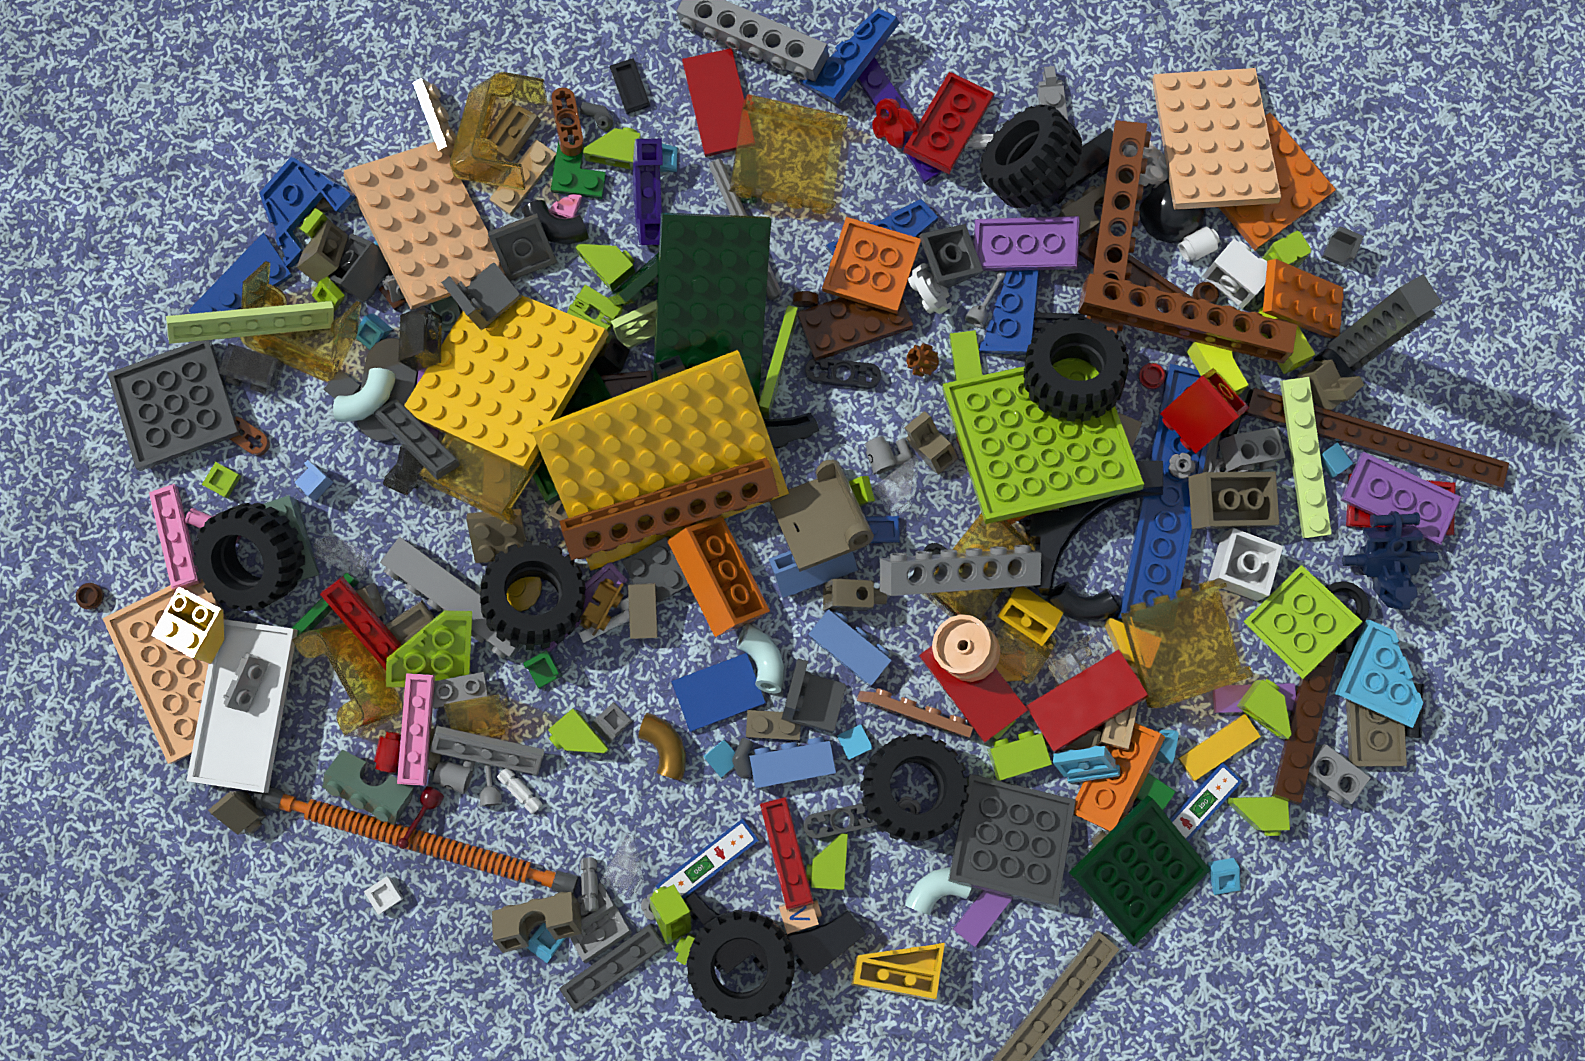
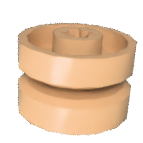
[932,615,1001,682]

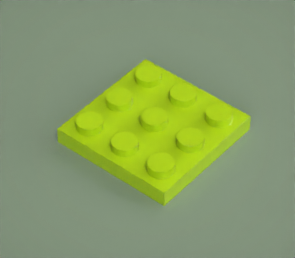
[1243,565,1363,680]

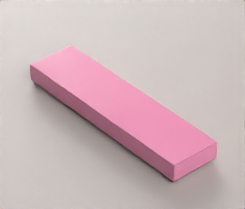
[149,484,201,591]
[397,674,435,786]

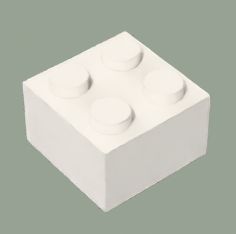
[1202,239,1267,309]
[1208,528,1283,601]

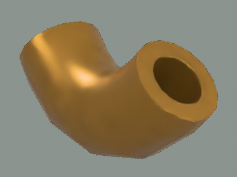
[638,713,686,781]

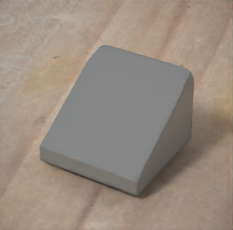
[591,702,632,744]

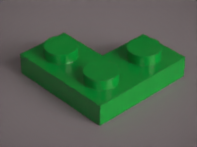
[550,141,606,199]

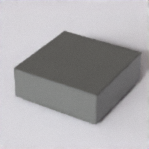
[323,370,361,399]

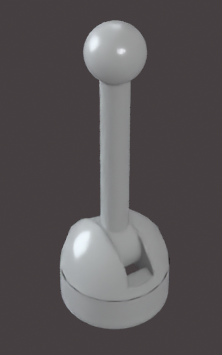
[965,271,1006,328]
[480,764,502,807]

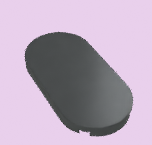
[357,338,419,442]

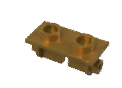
[580,578,624,636]

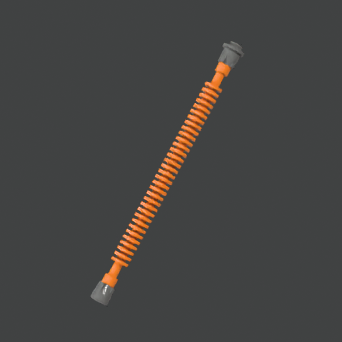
[253,784,579,895]

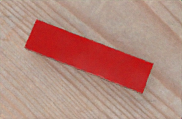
[320,576,402,670]
[760,797,814,911]

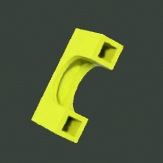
[1187,307,1315,395]

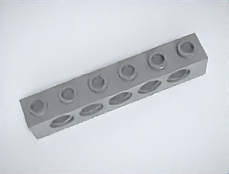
[676,0,829,82]
[880,545,1041,596]

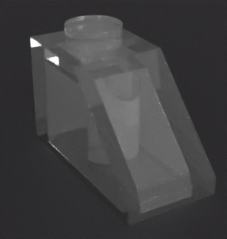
[872,455,919,515]
[1045,631,1108,684]
[600,832,645,898]

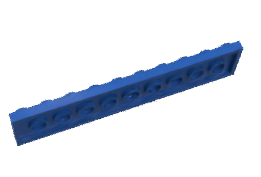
[1118,364,1209,631]

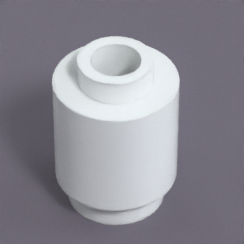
[1178,227,1220,262]

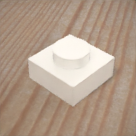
[364,876,404,915]

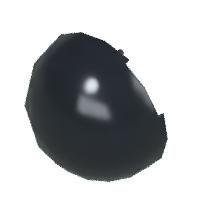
[1139,179,1206,243]

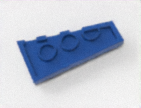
[799,8,900,104]
[826,199,938,256]
[189,232,293,314]
[979,270,1040,355]

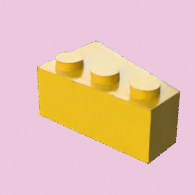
[851,943,945,1001]

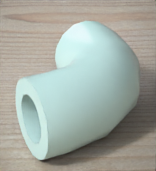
[333,368,396,422]
[736,624,784,693]
[905,867,972,915]

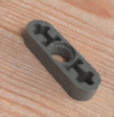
[803,803,877,838]

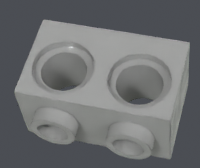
[1219,427,1286,472]
[1307,744,1371,805]

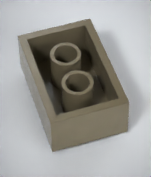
[1188,472,1280,529]

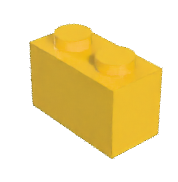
[997,586,1063,646]

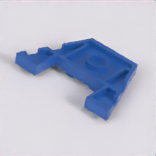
[259,156,356,267]

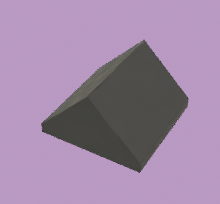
[919,224,983,288]

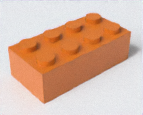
[667,516,770,637]

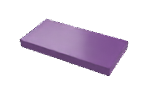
[974,216,1080,271]
[1340,452,1462,546]

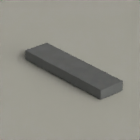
[374,398,459,480]
[559,923,666,1012]

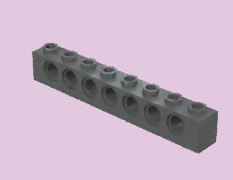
[1326,274,1443,372]

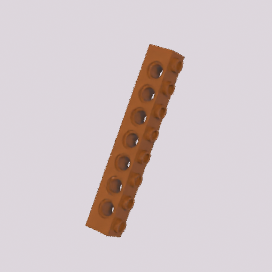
[1086,120,1151,334]
[1078,273,1297,364]
[559,457,779,560]

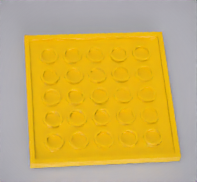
[404,295,609,471]

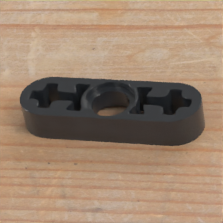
[805,358,881,389]

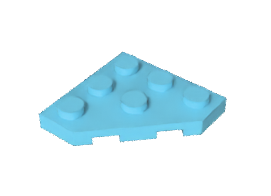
[1335,620,1423,728]

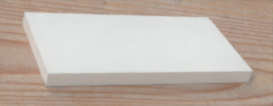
[187,619,298,793]

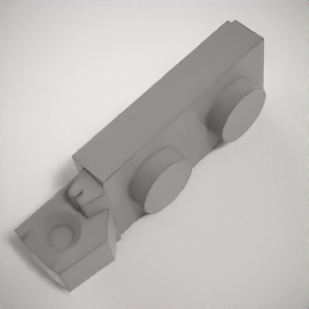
[1037,66,1068,120]

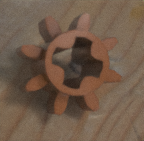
[906,343,939,377]

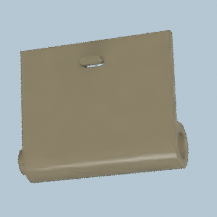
[769,460,874,572]

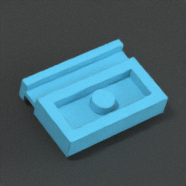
[1053,746,1120,783]

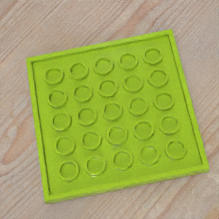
[942,358,1144,524]

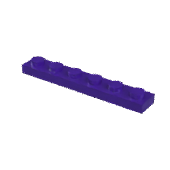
[857,57,944,184]

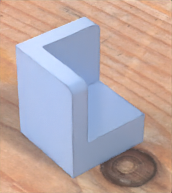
[294,460,334,501]

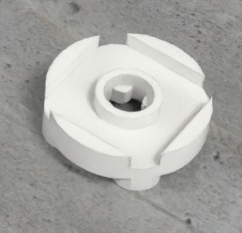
[1123,141,1169,188]
[908,263,952,314]

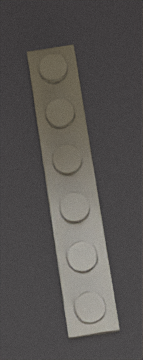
[992,930,1120,1061]

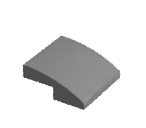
[569,883,632,963]

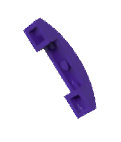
[633,138,663,245]

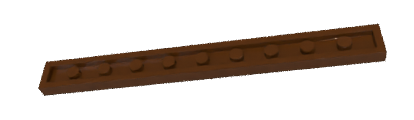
[1246,388,1509,489]

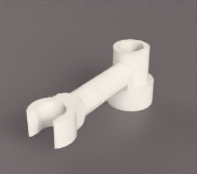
[579,598,629,643]

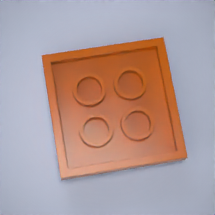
[822,217,921,314]

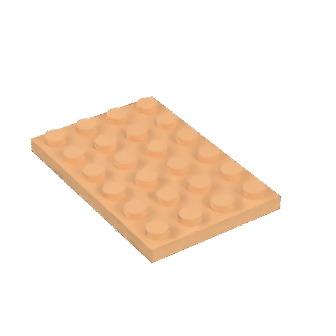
[1152,68,1281,210]
[343,142,506,310]
[102,579,227,764]

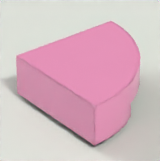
[550,195,582,218]

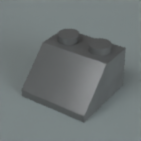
[328,233,391,303]

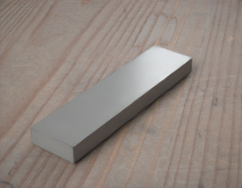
[430,726,544,775]

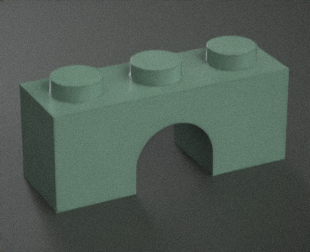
[322,749,414,825]

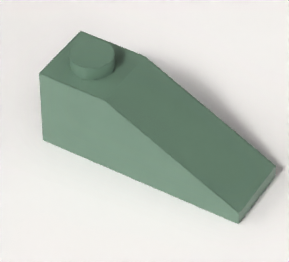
[264,495,320,582]

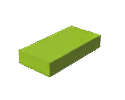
[949,330,982,381]

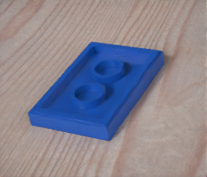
[671,653,766,732]

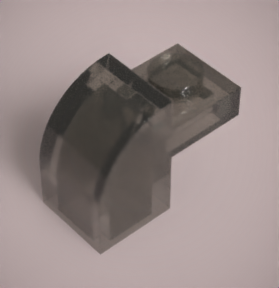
[383,445,428,496]

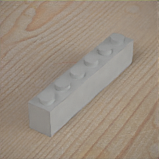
[380,537,523,659]

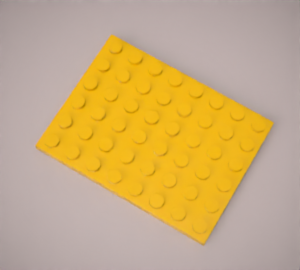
[531,350,789,571]

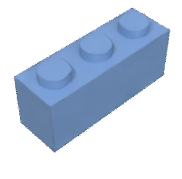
[769,551,858,598]
[808,609,892,687]
[749,737,836,788]

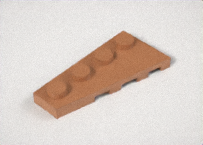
[857,688,973,738]

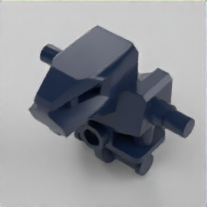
[1342,511,1439,610]

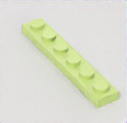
[166,301,334,344]
[1280,377,1331,538]

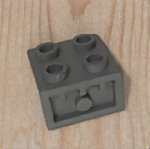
[441,263,522,331]
[781,658,846,733]

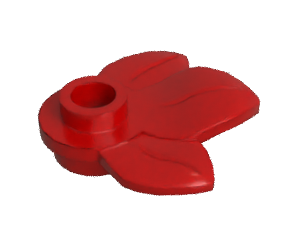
[872,98,919,149]

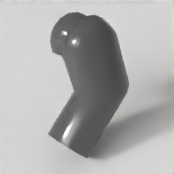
[580,102,613,130]
[732,737,754,779]

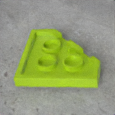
[386,610,472,687]

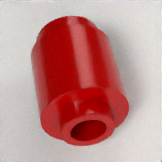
[374,731,401,773]

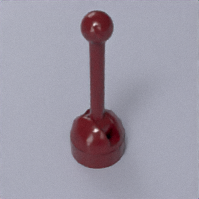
[397,786,444,849]

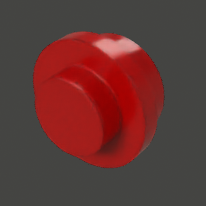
[1139,363,1165,389]

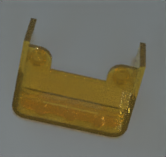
[450,72,547,190]
[240,261,361,381]

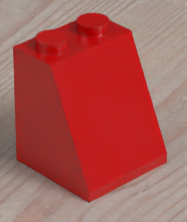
[1160,368,1249,454]

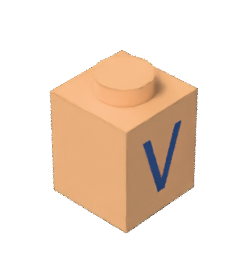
[779,900,822,934]

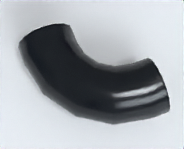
[522,200,589,245]
[1047,582,1121,622]

